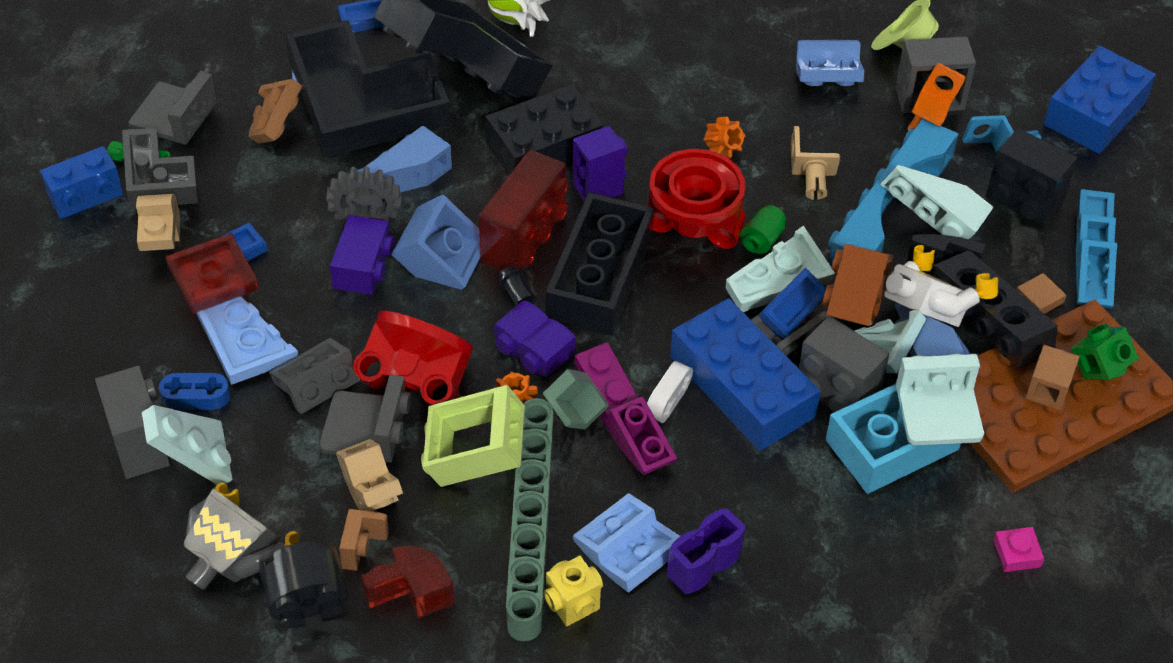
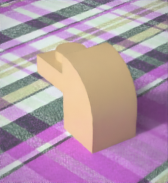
[136,193,180,251]
[335,439,403,510]

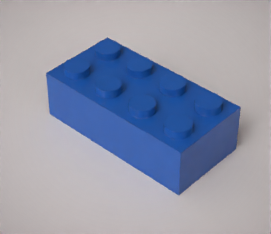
[670,298,821,452]

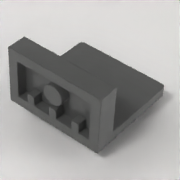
[128,71,217,145]

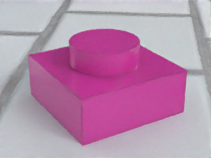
[993,527,1044,572]

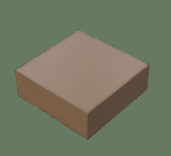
[1016,273,1066,314]

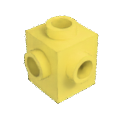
[543,556,603,627]

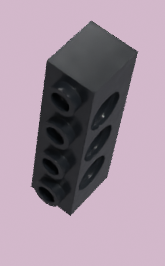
[934,250,1058,369]

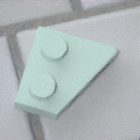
[855,310,926,374]

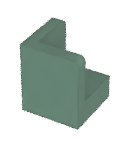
[543,369,609,430]

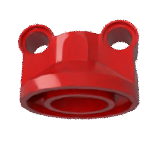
[648,149,746,249]
[353,311,473,406]

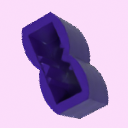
[494,300,576,378]
[667,508,746,594]

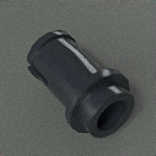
[498,266,537,307]

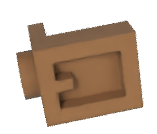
[339,509,389,571]

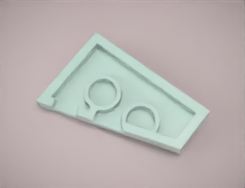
[726,226,835,312]

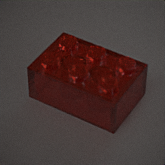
[479,150,568,271]

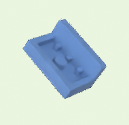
[795,40,864,86]

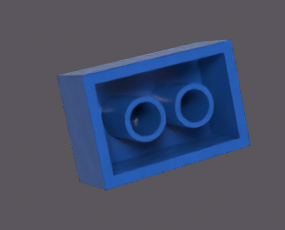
[1043,46,1156,154]

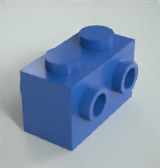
[40,146,123,219]

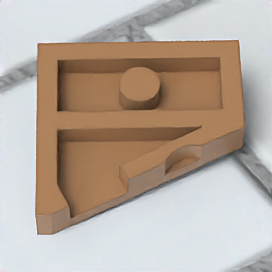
[248,79,302,144]

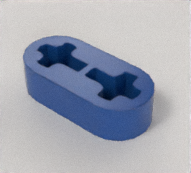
[159,373,230,410]

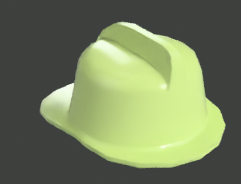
[871,0,939,50]

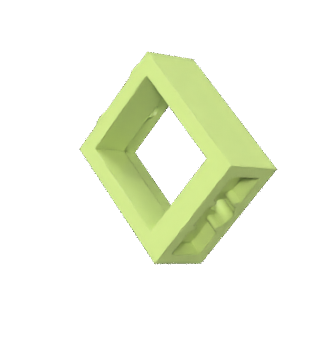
[421,385,525,487]

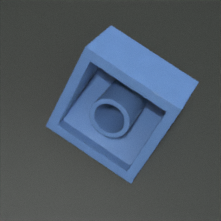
[391,194,490,290]

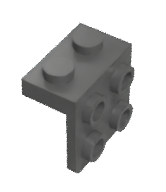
[319,375,411,463]

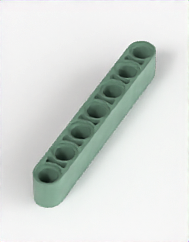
[506,398,553,642]

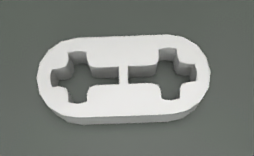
[647,361,693,423]

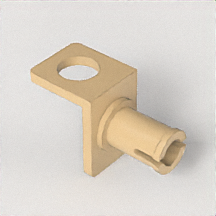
[791,126,840,200]

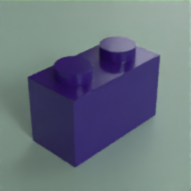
[573,126,628,202]
[330,215,395,295]

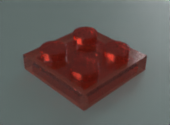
[166,233,259,314]

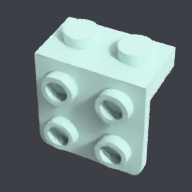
[896,354,984,445]

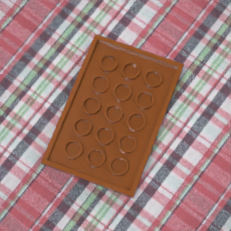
[970,299,1173,493]

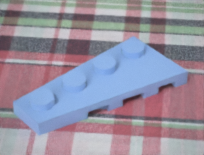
[181,265,298,385]

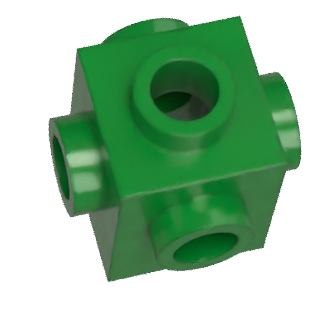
[1071,324,1139,380]

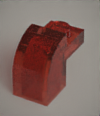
[361,546,455,619]

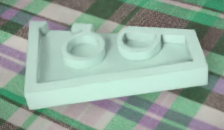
[142,405,233,484]

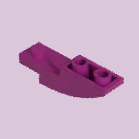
[574,342,677,475]

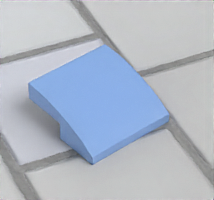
[573,493,680,593]

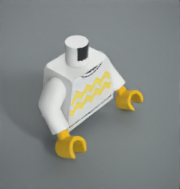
[884,245,998,327]

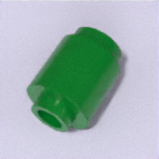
[740,205,786,254]

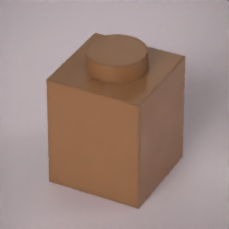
[1025,345,1080,410]

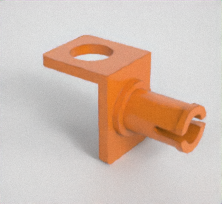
[908,63,965,130]

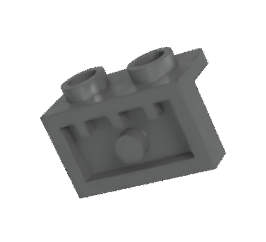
[269,338,360,414]

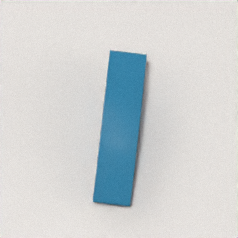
[1076,189,1117,309]

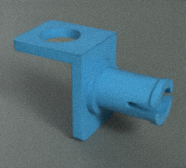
[962,115,1041,152]

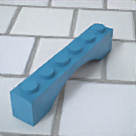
[827,118,958,266]

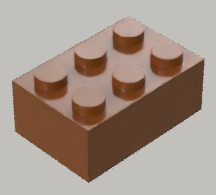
[822,244,894,326]

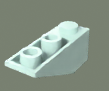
[880,165,993,239]

